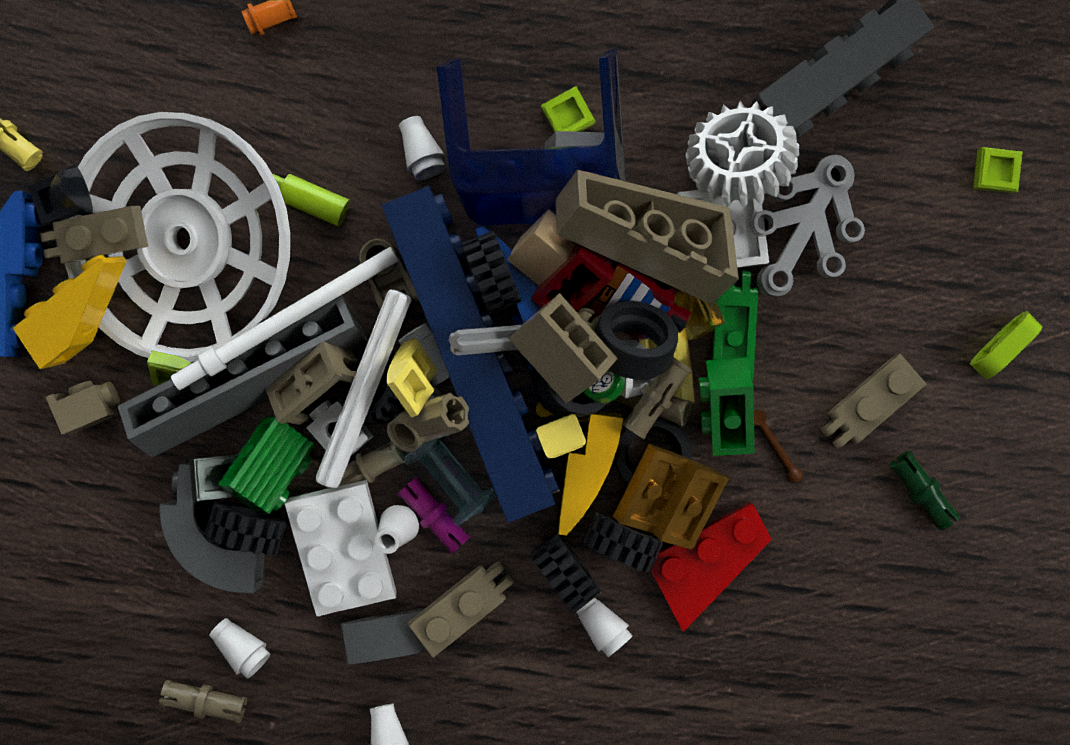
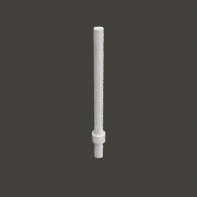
[171,247,398,390]

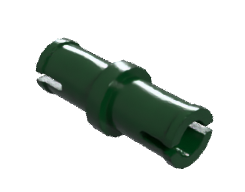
[889,451,960,530]

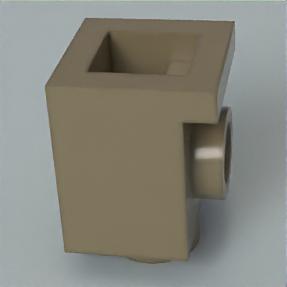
[46,380,120,435]

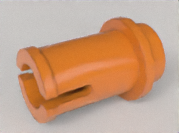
[241,0,297,35]

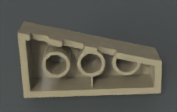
[556,170,739,304]

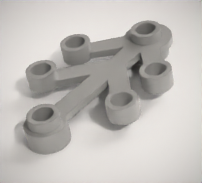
[749,155,865,297]

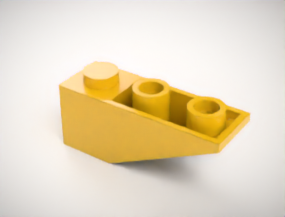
[13,255,127,369]

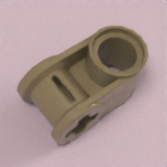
[359,239,421,310]

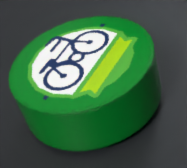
[583,370,625,403]

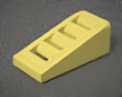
[536,414,586,459]

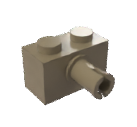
[508,293,617,404]

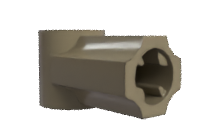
[387,393,469,452]

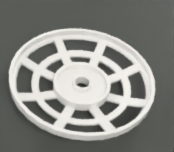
[65,112,291,362]

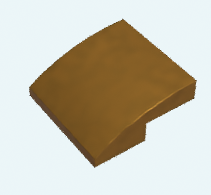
[613,444,729,550]

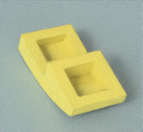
[387,338,438,417]

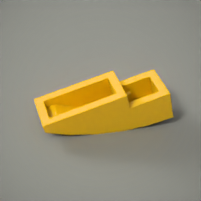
[558,411,623,536]

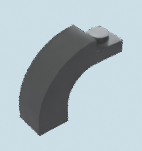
[160,461,265,593]

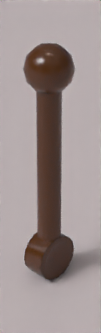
[754,410,803,483]

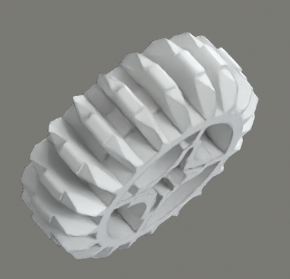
[686,101,799,209]

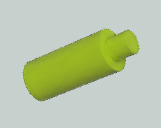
[272,174,350,227]

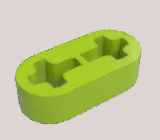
[970,311,1043,380]

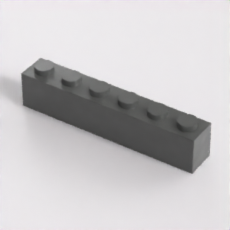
[118,295,368,458]

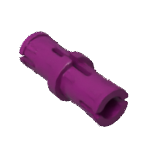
[397,477,470,554]

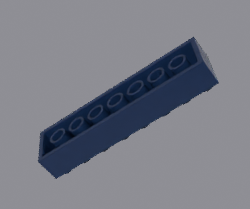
[382,186,560,523]

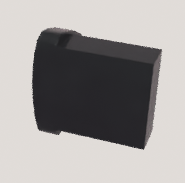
[28,165,93,225]

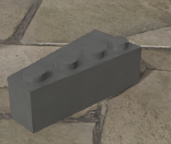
[752,0,935,139]

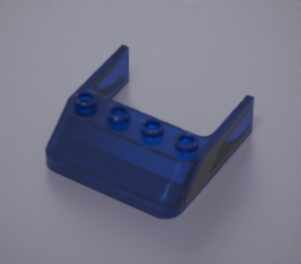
[437,49,626,225]

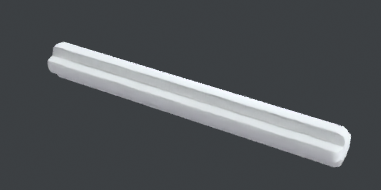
[316,290,411,488]

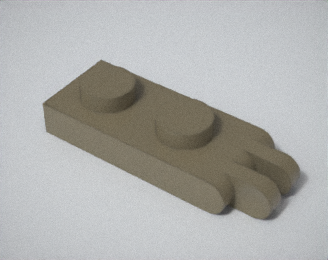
[40,206,149,264]
[821,354,927,449]
[407,561,514,658]

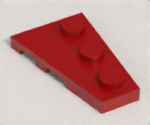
[651,502,772,632]

